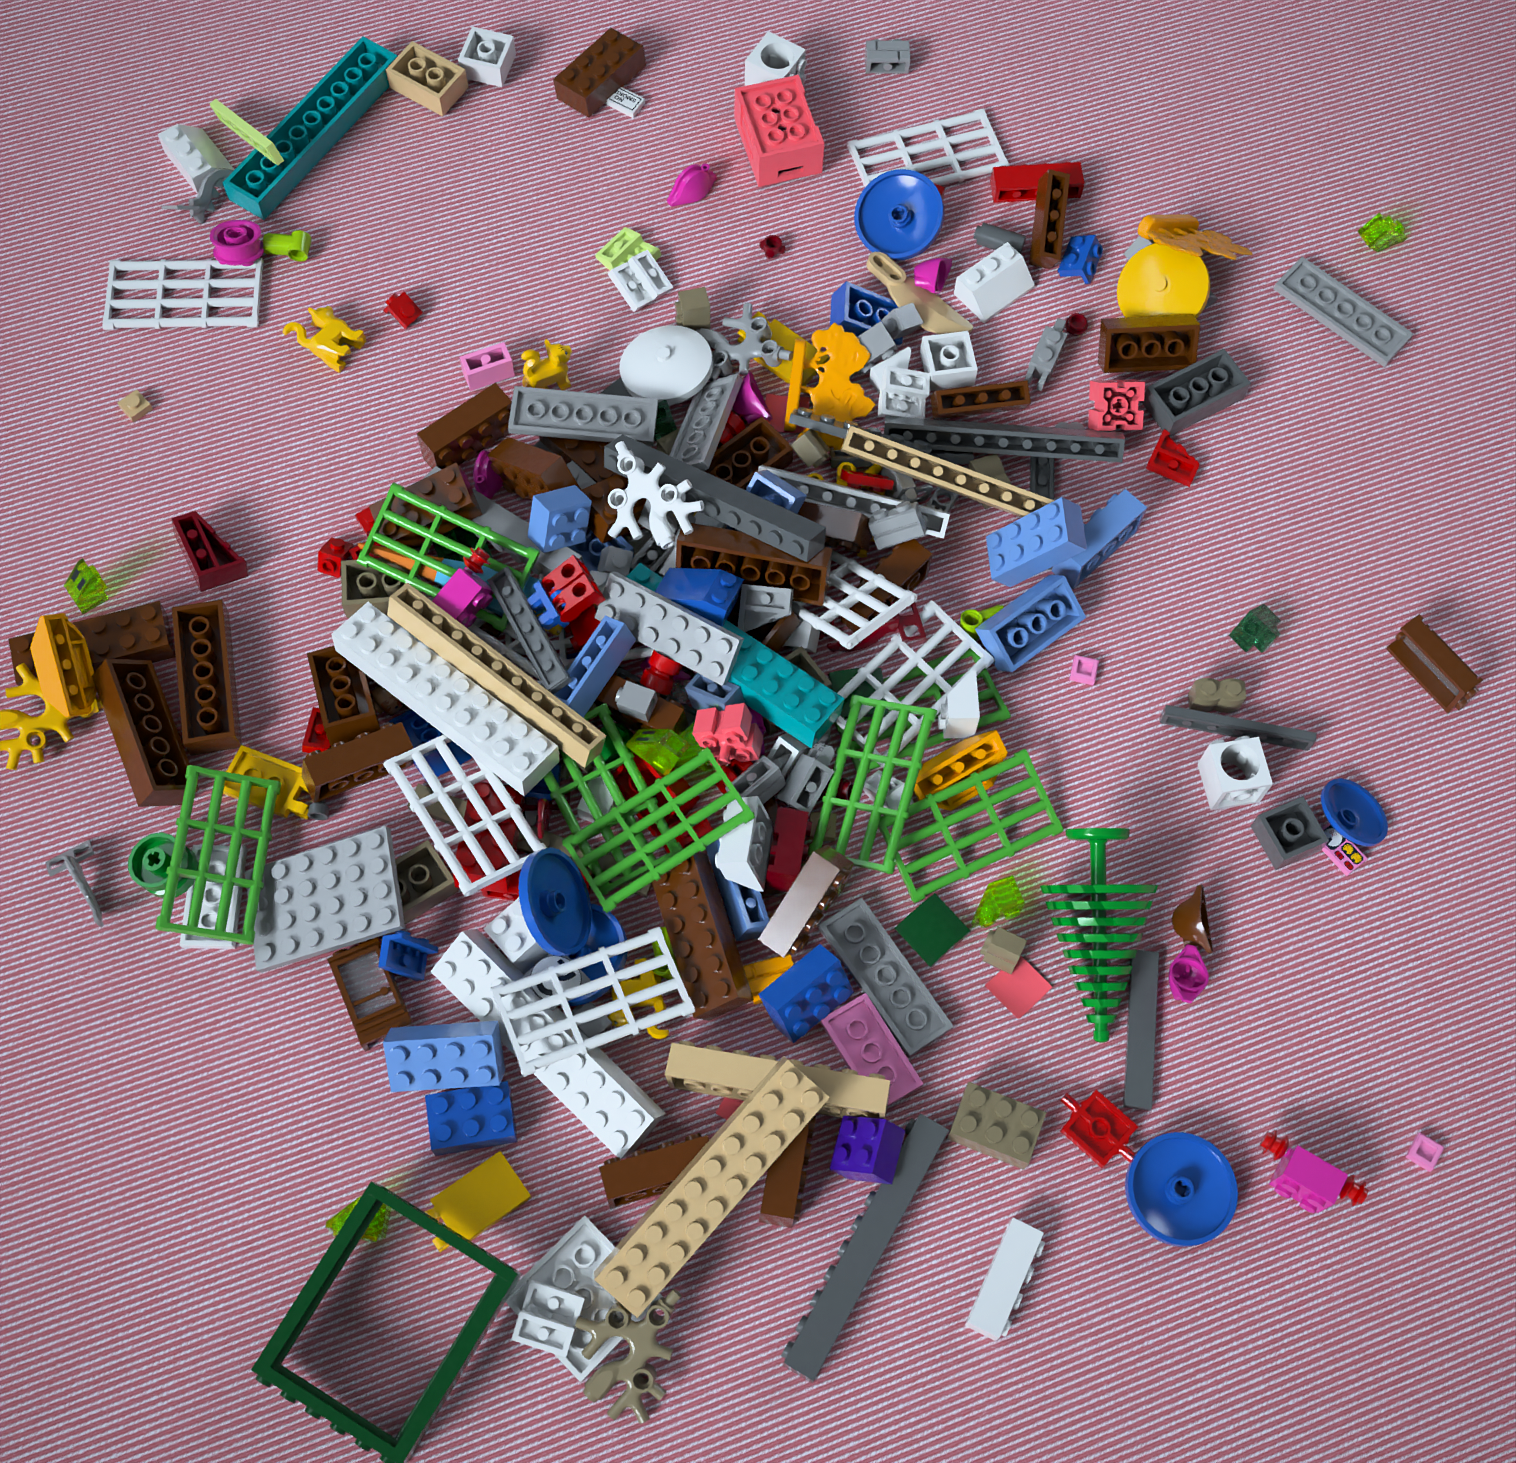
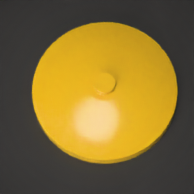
[1117,243,1210,319]

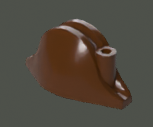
[1172,885,1214,954]

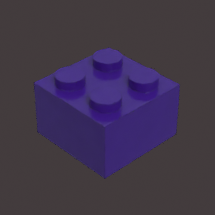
[829,1116,905,1184]

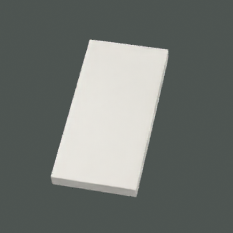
[180,845,247,949]

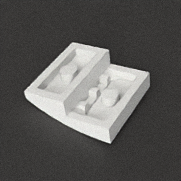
[608,250,673,312]
[878,366,930,419]
[511,1280,586,1357]

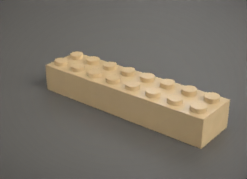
[665,1041,890,1119]

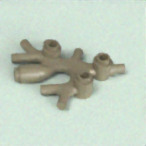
[575,1289,682,1424]

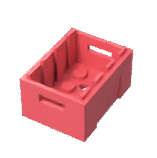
[734,75,824,187]

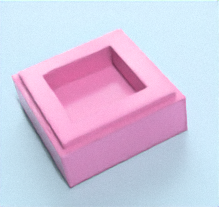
[1069,655,1099,685]
[1405,1132,1444,1172]

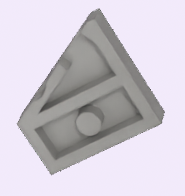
[738,584,794,632]

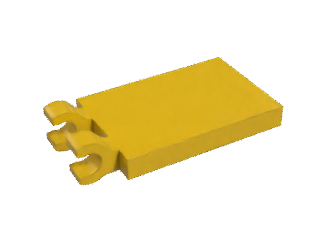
[737,311,829,386]
[223,745,309,820]
[425,1151,532,1253]

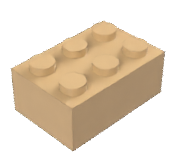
[386,41,469,116]

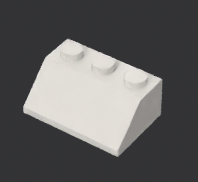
[158,124,235,194]
[954,242,1035,323]
[715,796,775,892]

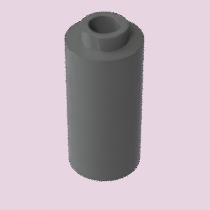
[973,222,1026,254]

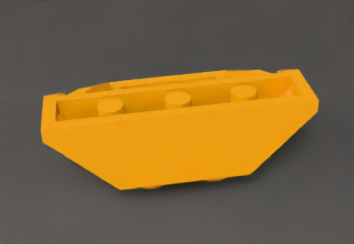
[30,613,97,718]
[914,730,1008,811]

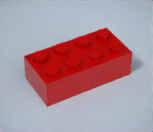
[453,782,525,893]

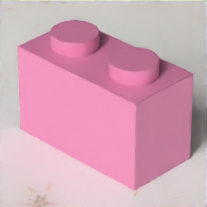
[459,342,515,391]

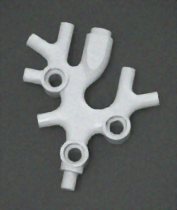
[608,441,704,549]

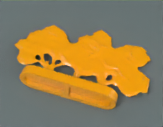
[1138,214,1253,260]
[784,323,876,450]

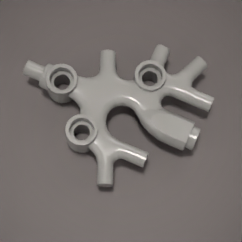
[696,303,793,381]

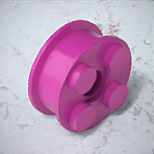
[210,220,264,266]

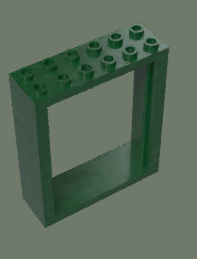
[251,1181,522,1463]

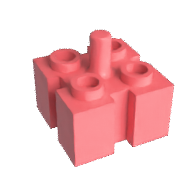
[1088,379,1145,431]
[692,703,764,766]

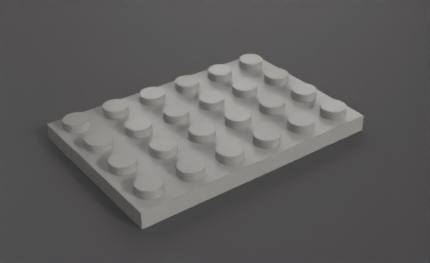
[245,826,405,973]

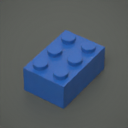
[758,944,854,1043]
[425,1081,518,1156]

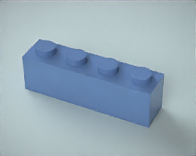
[553,615,636,717]
[706,839,770,942]

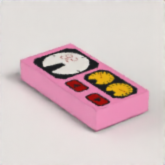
[1322,823,1368,876]

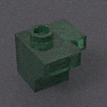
[654,400,678,441]
[1229,604,1281,653]

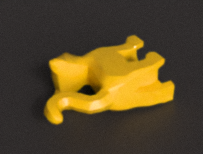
[282,306,366,373]
[521,339,572,390]
[607,958,669,1039]

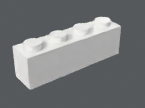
[965,1218,1045,1341]

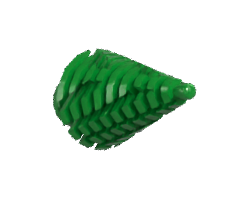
[1040,828,1158,1043]

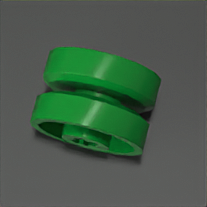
[128,832,199,898]

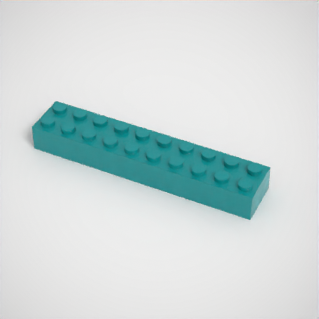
[223,36,398,220]
[627,563,845,749]

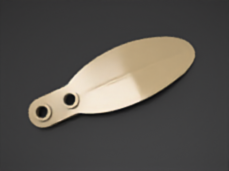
[866,252,973,334]

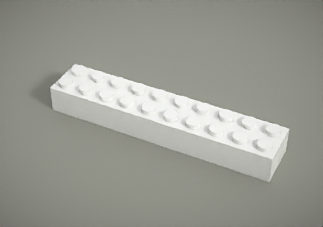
[331,602,560,796]
[430,929,666,1160]

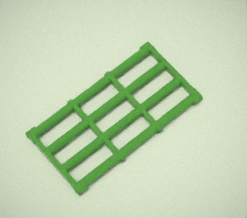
[357,482,540,632]
[834,648,1011,773]
[807,695,938,874]
[543,703,683,895]
[562,747,755,913]
[878,749,1064,903]
[155,765,281,945]

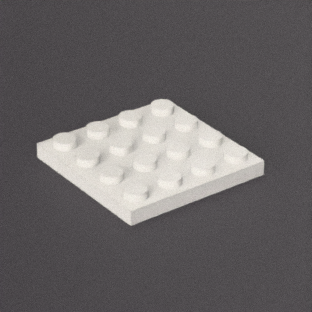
[506,1215,664,1383]

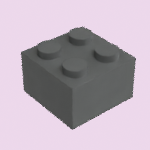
[1251,796,1329,870]

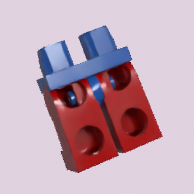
[526,555,606,630]

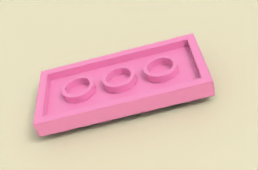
[820,993,923,1107]

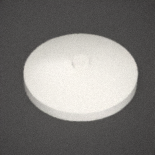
[619,325,713,405]

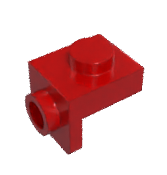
[383,292,423,329]
[317,537,354,578]

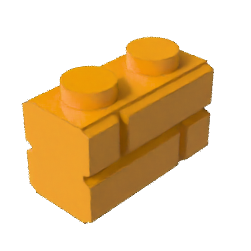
[743,955,794,1004]

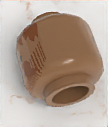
[371,685,406,716]

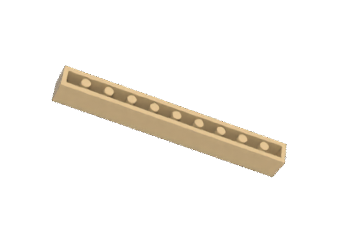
[840,426,1054,518]
[387,583,606,768]

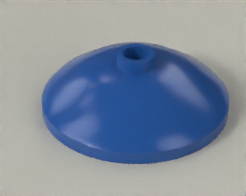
[1321,778,1388,846]

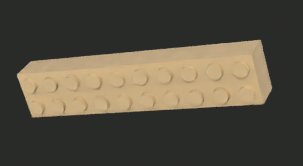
[594,1056,830,1318]

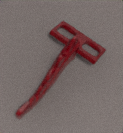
[827,602,926,652]
[524,791,571,839]

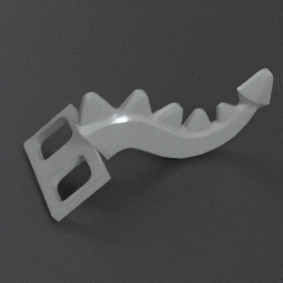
[161,168,234,224]
[45,840,104,927]

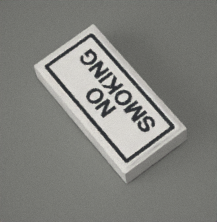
[605,87,645,118]

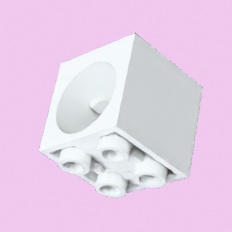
[745,31,807,86]
[1197,736,1273,810]

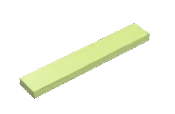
[210,99,284,165]

